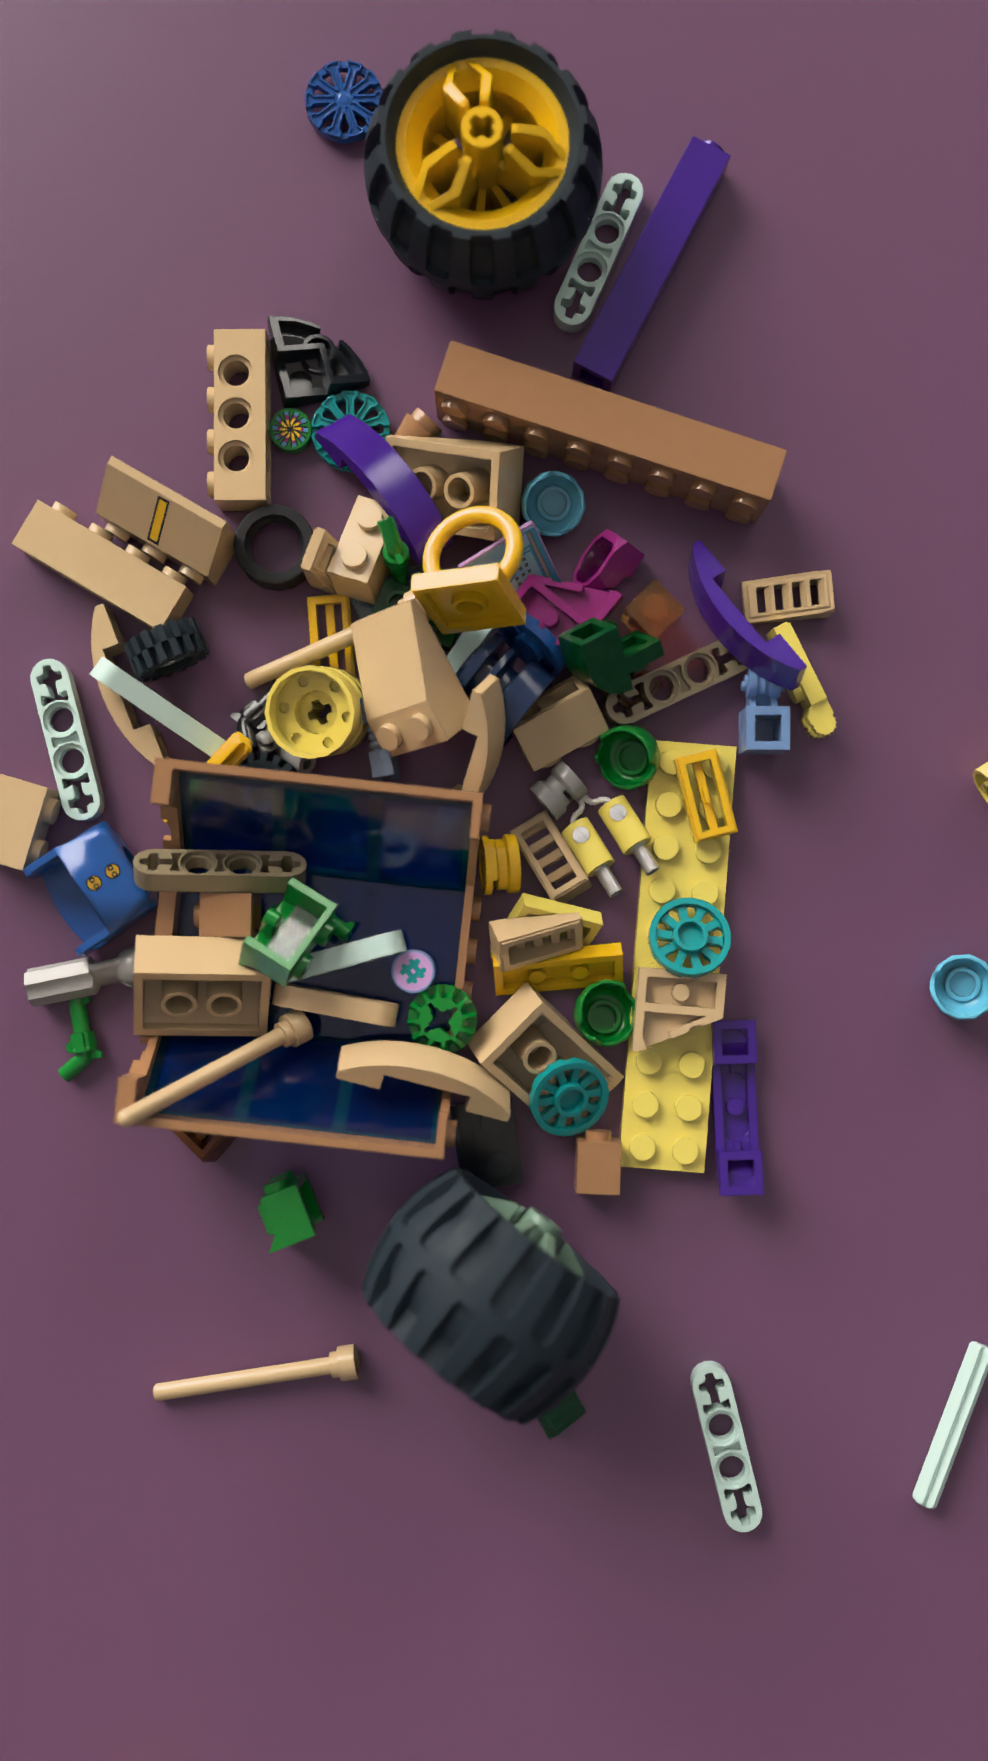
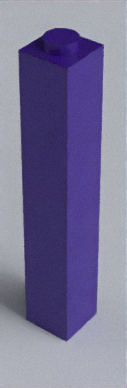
[572,136,731,392]

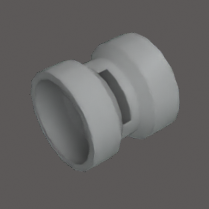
[529,761,589,820]

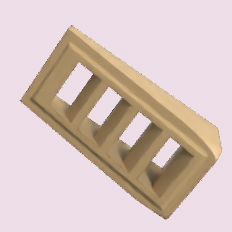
[300,527,339,595]
[741,570,835,625]
[509,809,592,903]
[489,912,583,972]

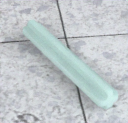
[912,1341,988,1509]

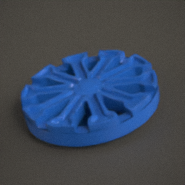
[304,60,383,144]
[499,613,566,677]

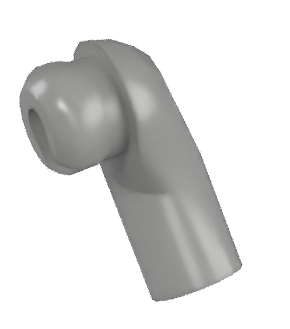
[256,727,316,774]

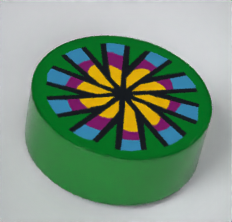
[269,408,312,454]

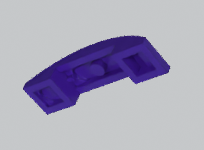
[314,414,454,565]
[688,540,807,691]
[711,1020,764,1196]

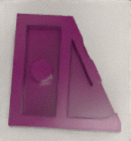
[516,574,623,645]

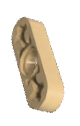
[272,982,399,1027]

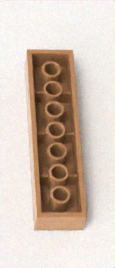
[434,340,787,524]

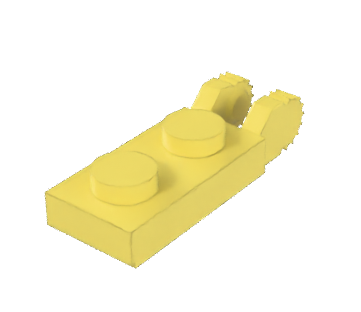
[766,622,837,739]

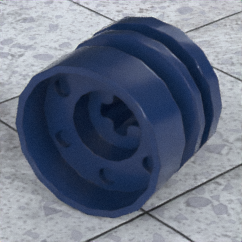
[456,632,556,747]

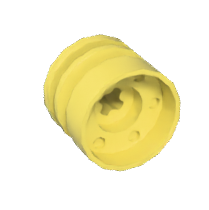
[265,665,369,759]

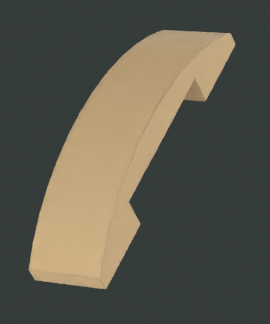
[91,603,171,765]
[430,674,505,840]
[336,1040,510,1122]

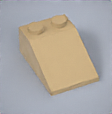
[386,435,524,541]
[351,597,469,757]
[468,981,624,1137]

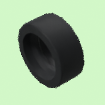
[234,504,313,591]

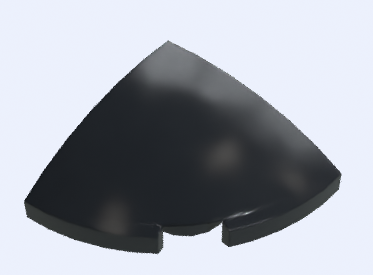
[267,316,371,408]

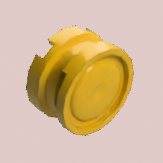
[478,834,521,895]

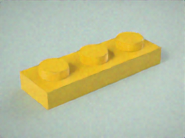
[492,942,623,996]

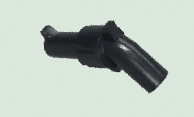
[230,678,278,754]

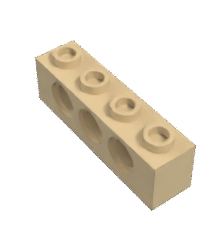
[207,329,272,511]

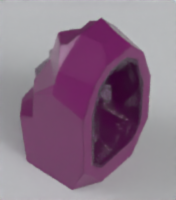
[573,529,645,591]

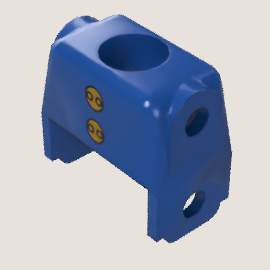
[23,821,159,957]

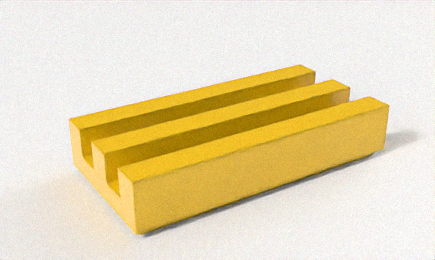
[307,594,357,678]
[673,748,738,843]

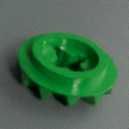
[407,984,477,1053]

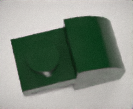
[558,617,664,694]

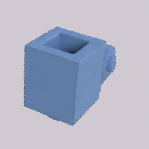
[738,668,790,755]

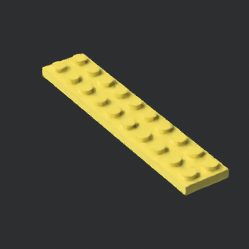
[619,740,737,1173]

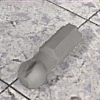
[24,946,135,1007]

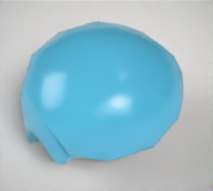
[521,471,586,537]
[930,954,988,1020]

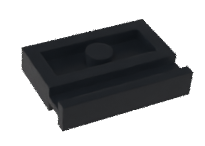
[450,1096,524,1187]

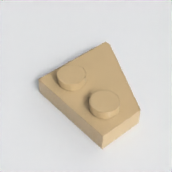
[631,966,727,1052]

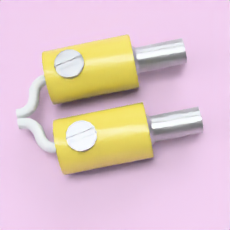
[561,795,660,898]

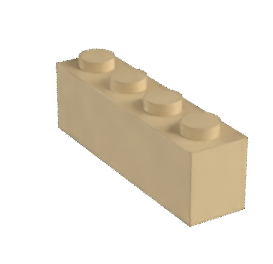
[11,500,194,629]

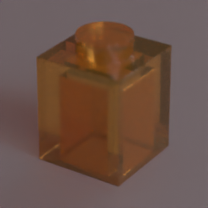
[620,579,686,639]

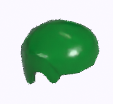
[594,724,661,790]
[573,979,635,1047]

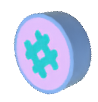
[391,949,437,993]

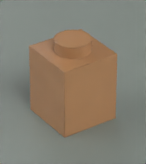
[193,892,262,938]
[574,1129,622,1195]

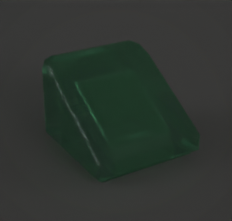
[537,1389,586,1440]

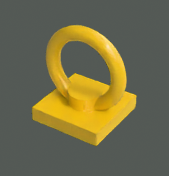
[411,506,526,635]

